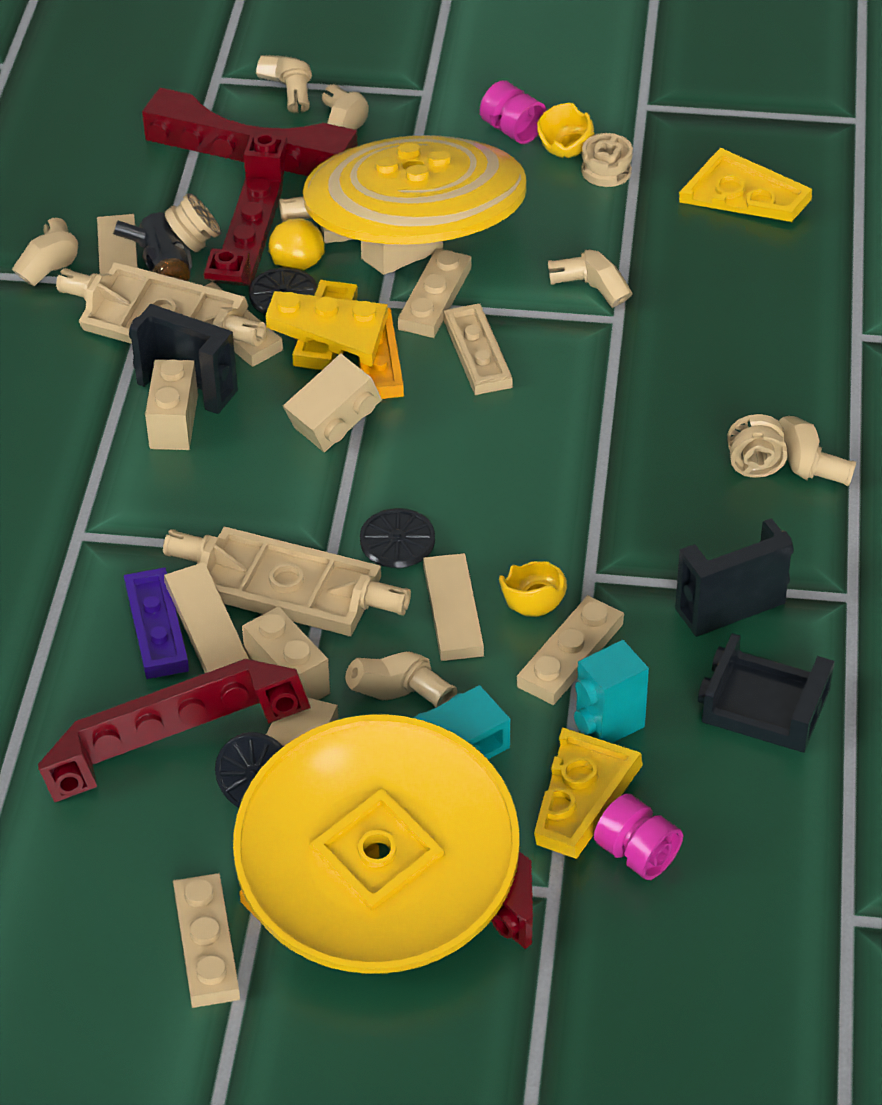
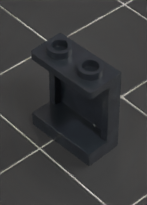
[129,304,238,414]
[675,518,794,637]
[698,633,834,753]

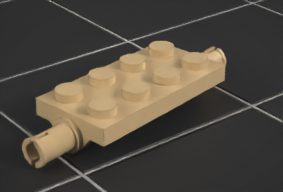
[56,262,266,347]
[163,527,411,637]

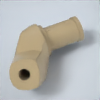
[256,55,312,113]
[322,84,369,130]
[12,218,78,286]
[548,250,633,308]
[779,416,856,486]
[345,652,457,707]

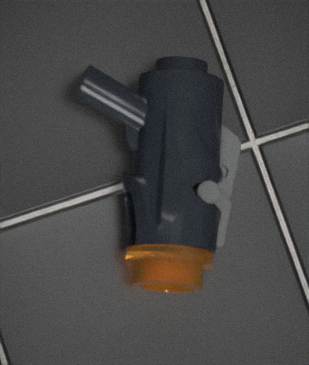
[113,212,192,281]

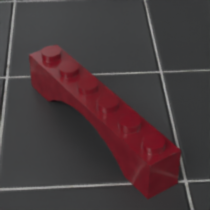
[142,87,358,176]

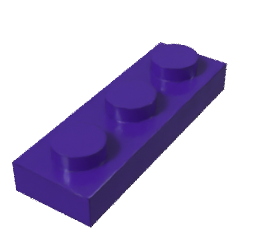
[124,567,189,679]

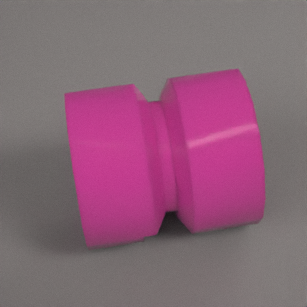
[480,80,547,144]
[594,793,683,880]

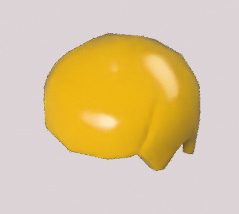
[537,103,594,158]
[268,218,325,270]
[499,561,567,617]

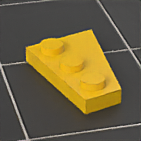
[679,148,812,222]
[265,291,388,367]
[534,727,643,859]

